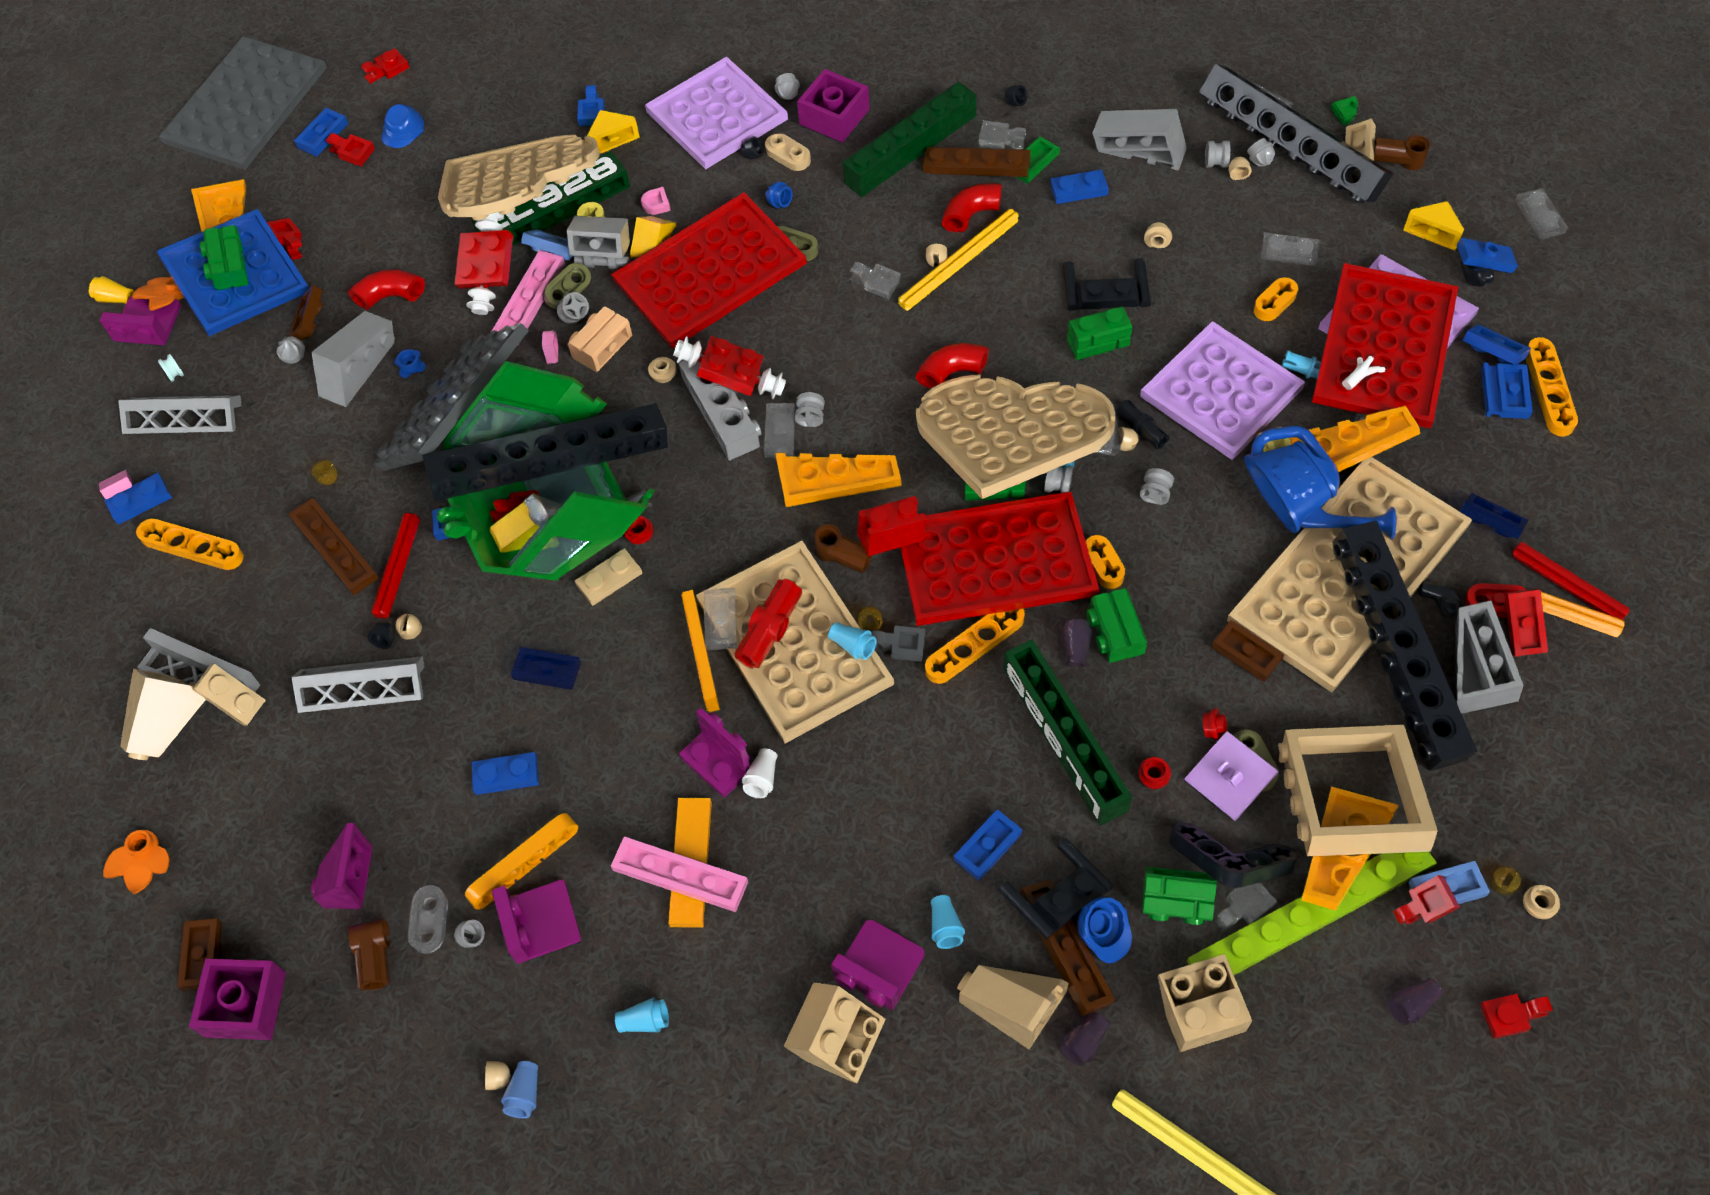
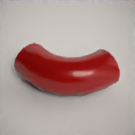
[942,183,1002,233]
[348,269,425,310]
[916,342,989,389]

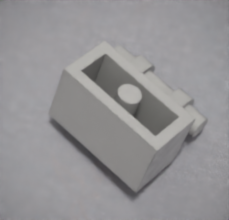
[567,216,630,269]

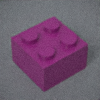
[797,69,870,143]
[189,959,286,1040]

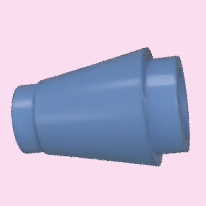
[501,1061,538,1118]

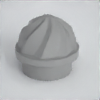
[774,73,800,100]
[1247,138,1275,166]
[277,336,305,364]

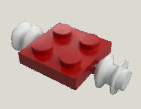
[455,212,513,315]
[673,336,786,399]

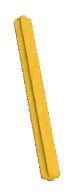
[898,209,1019,311]

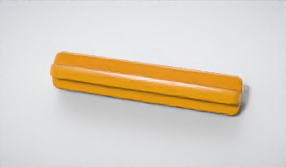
[1541,591,1625,637]

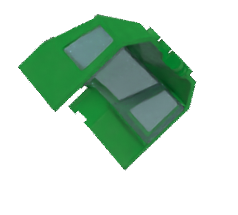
[436,361,655,581]

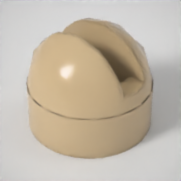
[1228,156,1252,180]
[926,244,947,267]
[1114,427,1139,451]
[396,614,422,640]
[485,1061,511,1090]

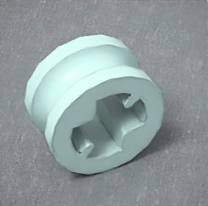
[158,354,184,382]

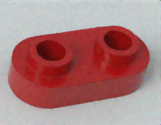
[1464,583,1526,618]

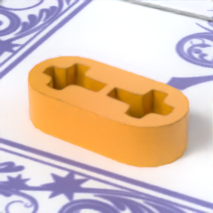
[1254,277,1298,321]
[1086,535,1125,589]

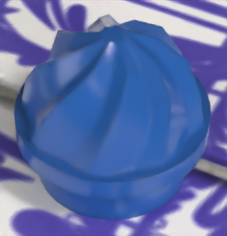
[765,181,793,209]

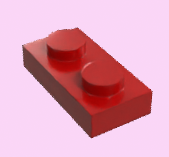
[1504,588,1548,657]

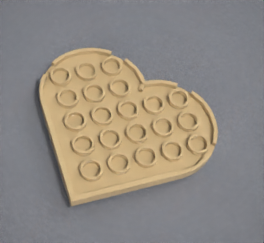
[438,135,600,221]
[916,375,1115,499]

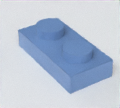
[521,229,574,260]
[1408,861,1490,904]

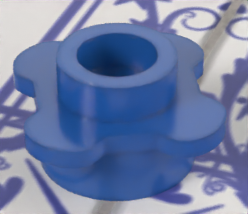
[394,349,426,378]

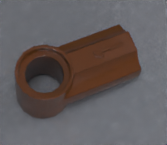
[1374,135,1430,171]
[815,524,873,574]
[348,918,391,991]

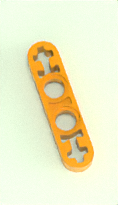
[1526,337,1578,437]
[136,519,244,570]
[925,609,1025,684]
[465,813,578,910]

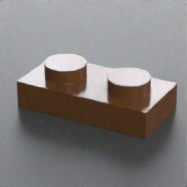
[288,285,323,341]
[1212,620,1284,682]
[177,918,222,991]

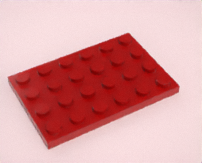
[611,192,807,349]
[1312,263,1459,429]
[900,492,1099,626]

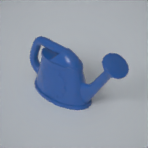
[1244,426,1397,541]

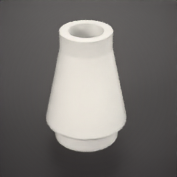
[742,748,777,798]

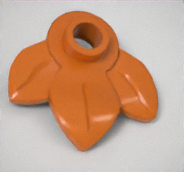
[132,277,184,311]
[103,830,170,894]

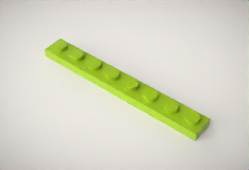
[1187,851,1437,975]

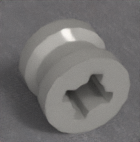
[1205,141,1230,168]
[556,292,589,324]
[795,392,825,427]
[1044,466,1073,493]
[1140,468,1174,505]

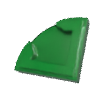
[1330,96,1358,126]

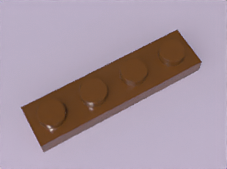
[923,147,1031,177]
[288,498,379,596]
[1019,879,1115,1016]

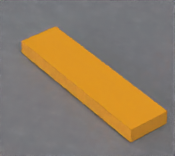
[681,590,720,712]
[669,798,712,928]

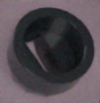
[1005,85,1027,106]
[741,136,763,160]
[368,623,396,649]

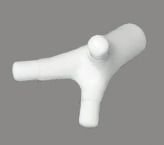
[1342,356,1386,390]

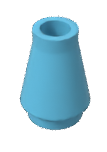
[828,622,877,660]
[931,895,965,949]
[615,997,669,1033]

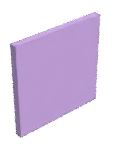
[1184,731,1278,821]

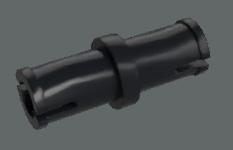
[1116,399,1169,450]

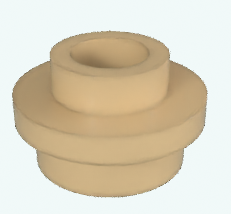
[1144,222,1172,248]
[648,357,677,383]
[1523,885,1560,919]

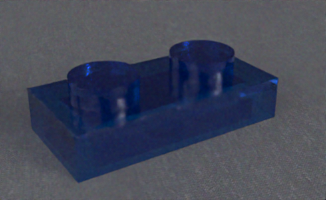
[1460,493,1528,539]
[511,647,581,690]

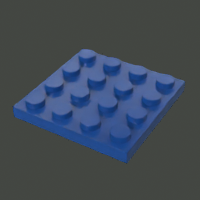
[157,209,309,336]

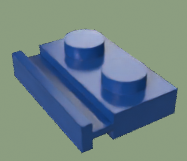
[1481,363,1533,419]

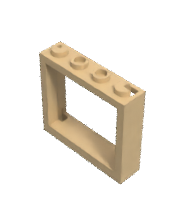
[1278,725,1438,856]

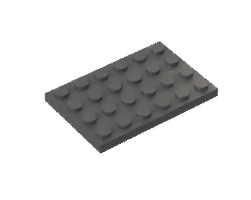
[158,36,327,170]
[373,323,529,472]

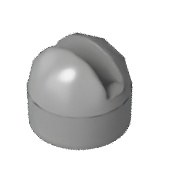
[454,920,485,948]

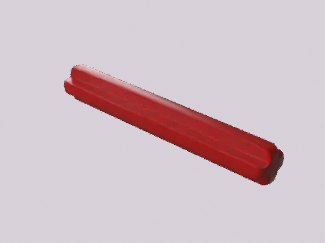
[371,513,420,619]
[1512,542,1630,620]

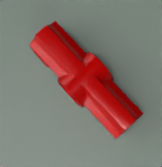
[734,578,802,669]

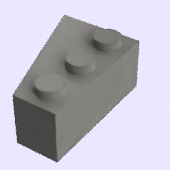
[1092,109,1187,170]
[311,311,395,407]
[1454,601,1524,714]

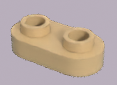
[765,134,811,171]

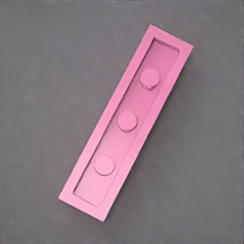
[491,250,565,345]
[611,837,748,912]

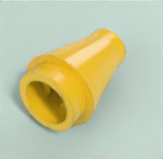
[89,276,134,304]

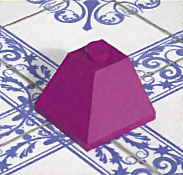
[311,823,373,909]

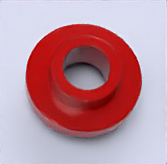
[624,516,654,544]
[1203,708,1227,741]
[1138,757,1171,789]

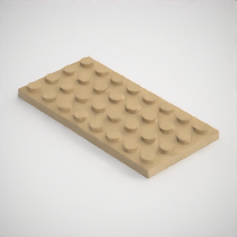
[1227,457,1472,693]

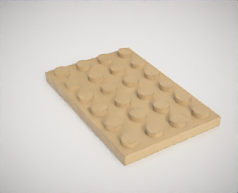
[696,541,894,744]

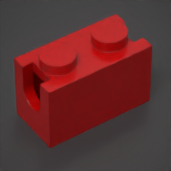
[857,496,927,557]

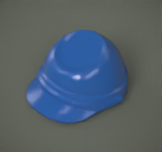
[381,103,425,148]
[1077,897,1132,964]

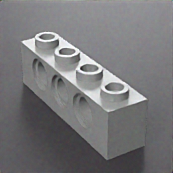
[679,353,762,461]

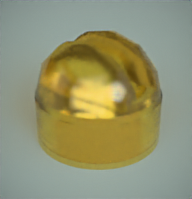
[311,460,338,485]
[858,606,883,633]
[1491,866,1521,895]

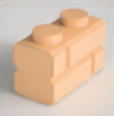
[568,306,632,372]

